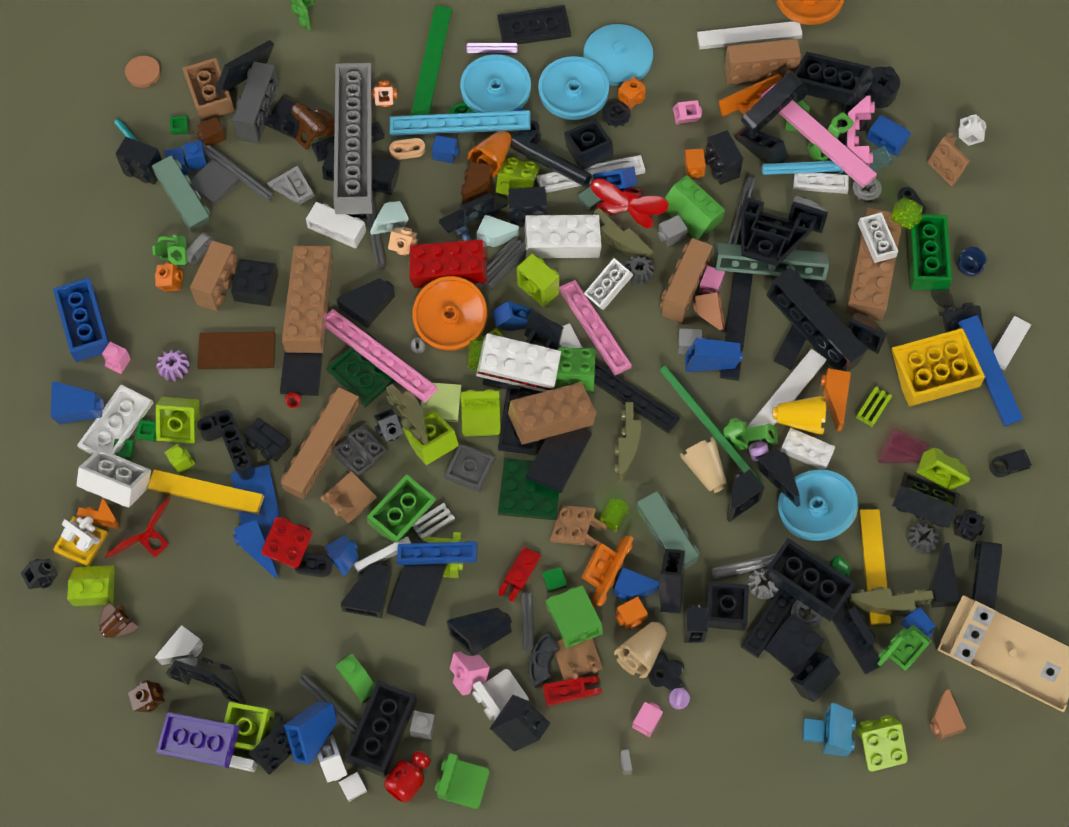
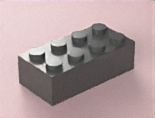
[232,61,279,144]

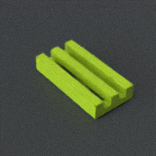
[856,386,892,427]

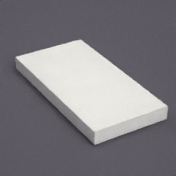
[77,384,153,455]

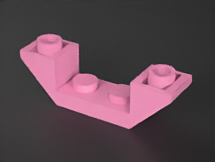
[847,96,875,167]

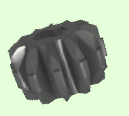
[624,254,655,287]

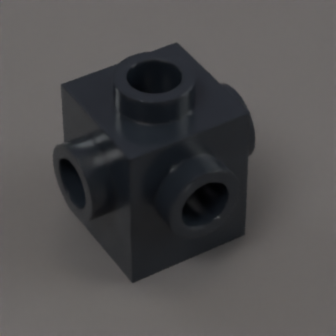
[374,408,403,441]
[954,509,985,542]
[21,559,58,589]

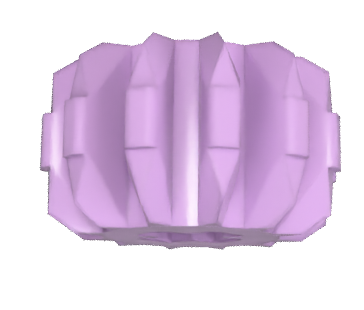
[156,349,190,382]

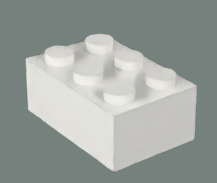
[76,449,151,508]

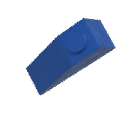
[233,520,279,579]

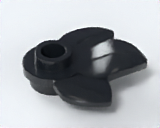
[648,652,684,690]

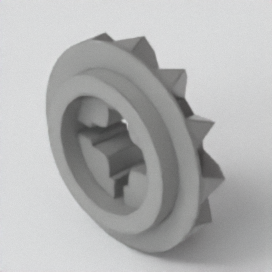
[852,178,882,202]
[748,568,779,599]

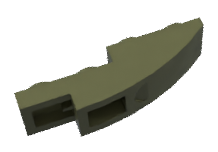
[593,208,654,261]
[386,384,428,445]
[614,402,641,481]
[847,587,934,615]

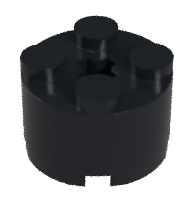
[864,66,900,108]

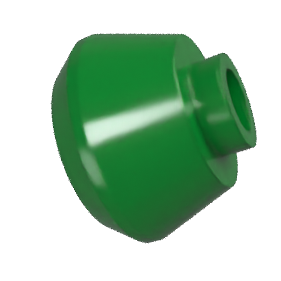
[830,555,851,577]

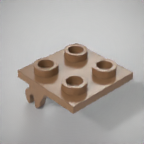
[927,133,970,187]
[321,471,378,524]
[550,506,607,547]
[555,638,603,680]

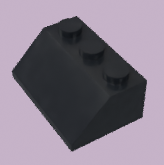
[892,472,960,528]

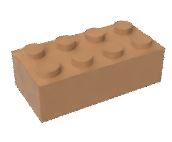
[724,39,801,84]
[660,238,713,324]
[508,382,596,445]

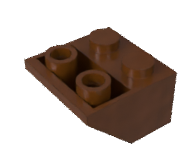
[461,162,493,205]

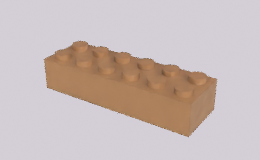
[845,208,904,321]
[282,246,333,353]

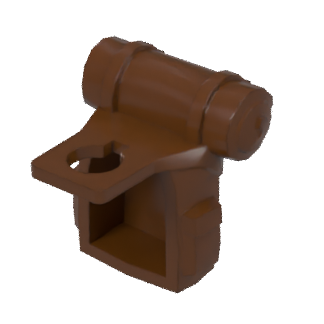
[291,103,335,150]

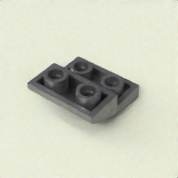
[332,425,388,478]

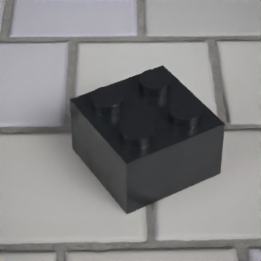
[564,119,614,170]
[704,130,743,185]
[115,136,162,185]
[508,187,547,227]
[231,259,278,306]
[706,582,749,631]

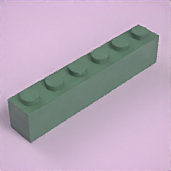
[714,243,829,280]

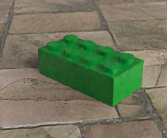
[906,214,952,291]

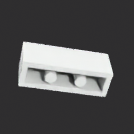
[306,202,366,248]

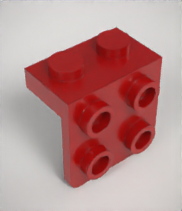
[261,516,313,568]

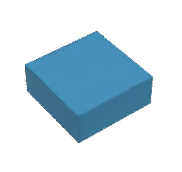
[802,718,825,743]

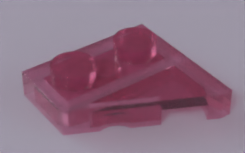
[878,428,929,463]

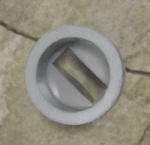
[410,338,426,354]

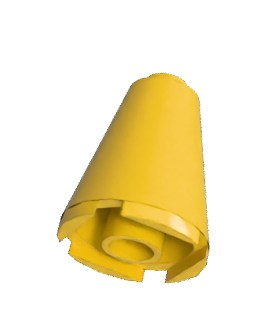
[772,396,826,434]

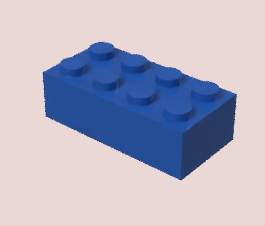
[53,278,110,362]

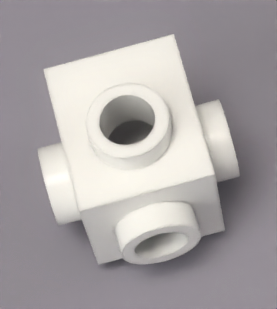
[959,114,986,146]

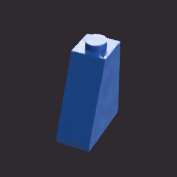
[685,338,743,372]
[51,382,104,424]
[284,701,337,765]

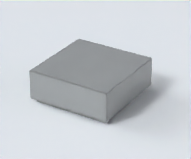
[620,749,632,775]

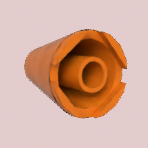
[467,131,512,177]

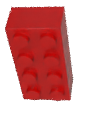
[409,239,487,288]

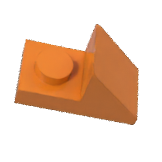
[76,498,120,529]

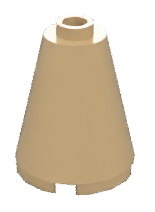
[680,437,727,493]
[614,622,667,678]

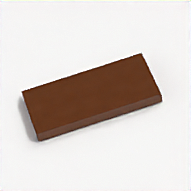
[197,331,276,369]

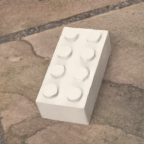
[524,215,601,258]

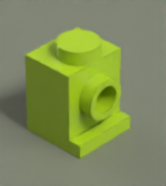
[164,444,195,475]

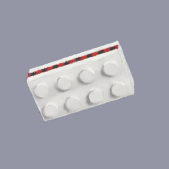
[476,333,561,392]

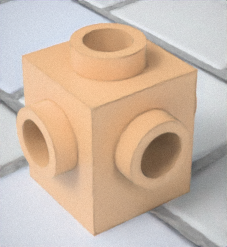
[388,227,418,255]

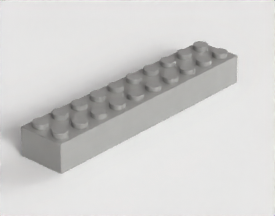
[334,63,372,214]

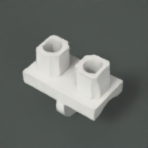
[61,516,100,552]

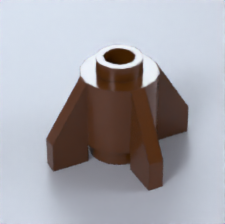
[99,602,139,638]

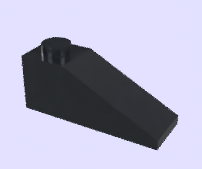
[734,126,788,164]
[758,447,800,507]
[927,543,960,608]

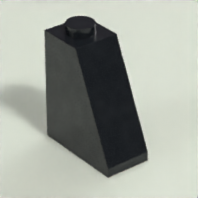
[337,278,395,328]
[660,549,685,613]
[341,563,392,618]
[447,607,512,656]

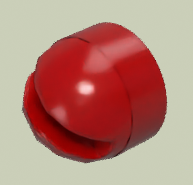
[284,392,301,408]

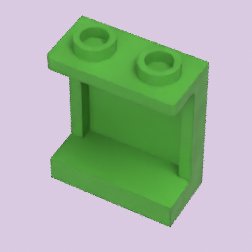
[546,585,603,649]

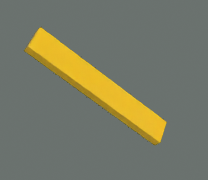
[148,470,264,515]
[859,509,891,625]

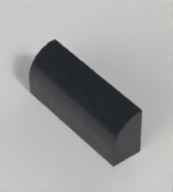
[322,146,400,195]

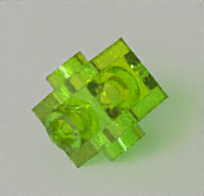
[890,197,923,229]

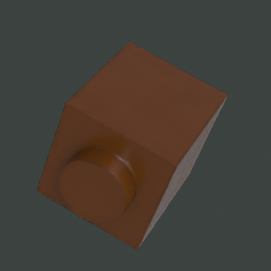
[196,117,226,147]

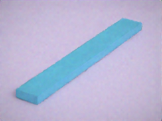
[389,111,531,135]

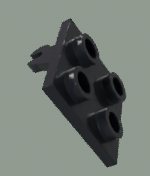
[264,97,311,139]
[524,309,564,350]
[249,712,292,775]

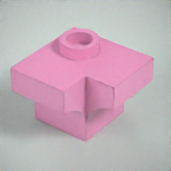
[450,651,490,696]

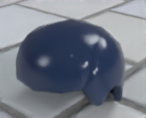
[957,246,987,277]

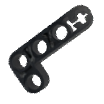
[741,72,808,134]
[197,410,255,480]
[972,541,1002,620]

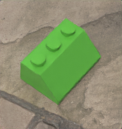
[665,175,725,240]
[367,474,436,543]

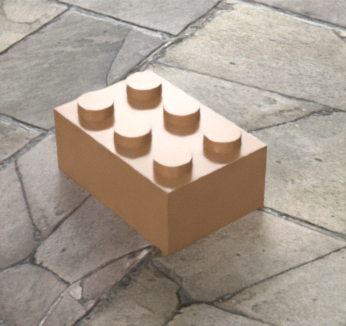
[182,58,234,121]
[190,241,238,311]

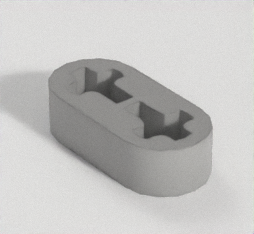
[186,233,213,265]

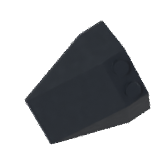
[741,197,817,266]
[166,657,246,705]

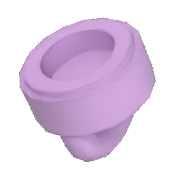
[748,442,769,462]
[669,688,690,710]

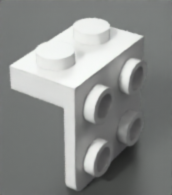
[472,669,529,721]

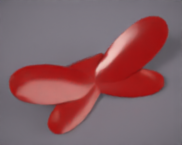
[591,179,669,228]
[104,496,170,558]

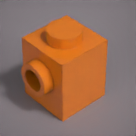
[684,149,706,178]
[615,597,648,630]

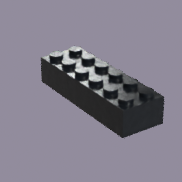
[766,267,867,372]

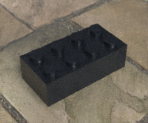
[794,52,874,107]
[763,538,856,621]
[344,681,417,778]

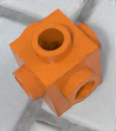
[618,77,646,109]
[372,80,397,107]
[155,262,183,292]

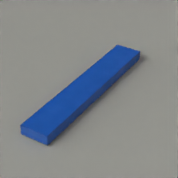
[959,315,1023,427]

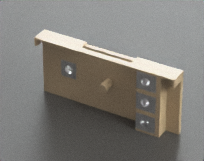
[936,595,1069,712]

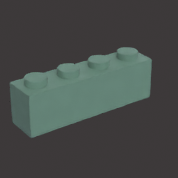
[152,156,210,232]
[636,491,699,569]

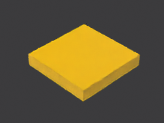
[53,516,108,567]

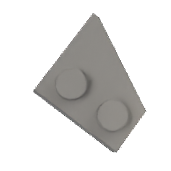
[268,166,315,205]

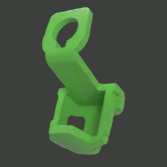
[807,113,854,161]
[152,234,187,265]
[723,418,778,450]

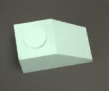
[370,201,409,235]
[477,215,519,247]

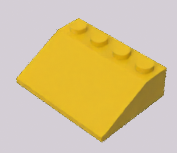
[891,328,985,407]

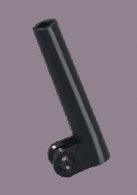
[510,121,592,187]

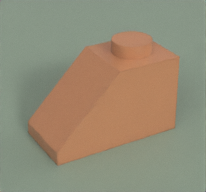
[693,292,726,332]
[930,689,966,740]

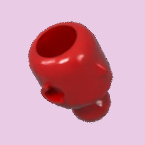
[384,750,431,803]

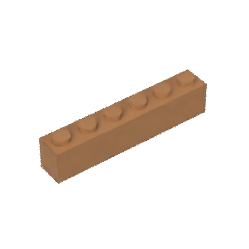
[281,387,360,500]

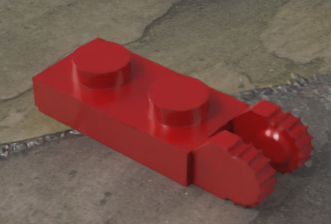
[498,547,541,602]
[542,675,602,707]

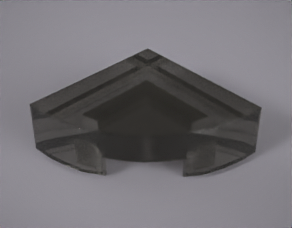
[931,289,954,308]

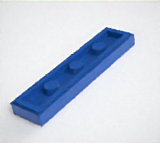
[397,541,478,565]

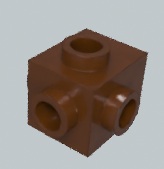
[128,680,165,712]

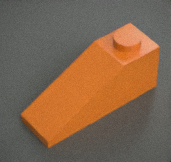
[821,368,851,431]

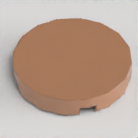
[125,56,161,88]

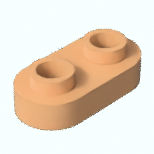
[389,138,425,160]

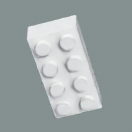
[858,212,898,263]
[584,258,633,310]
[780,428,835,470]

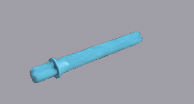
[761,161,843,175]

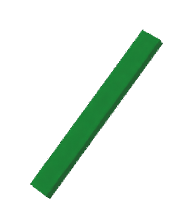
[410,6,452,116]
[660,365,763,484]

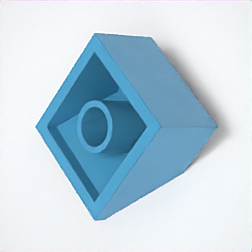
[823,703,856,757]

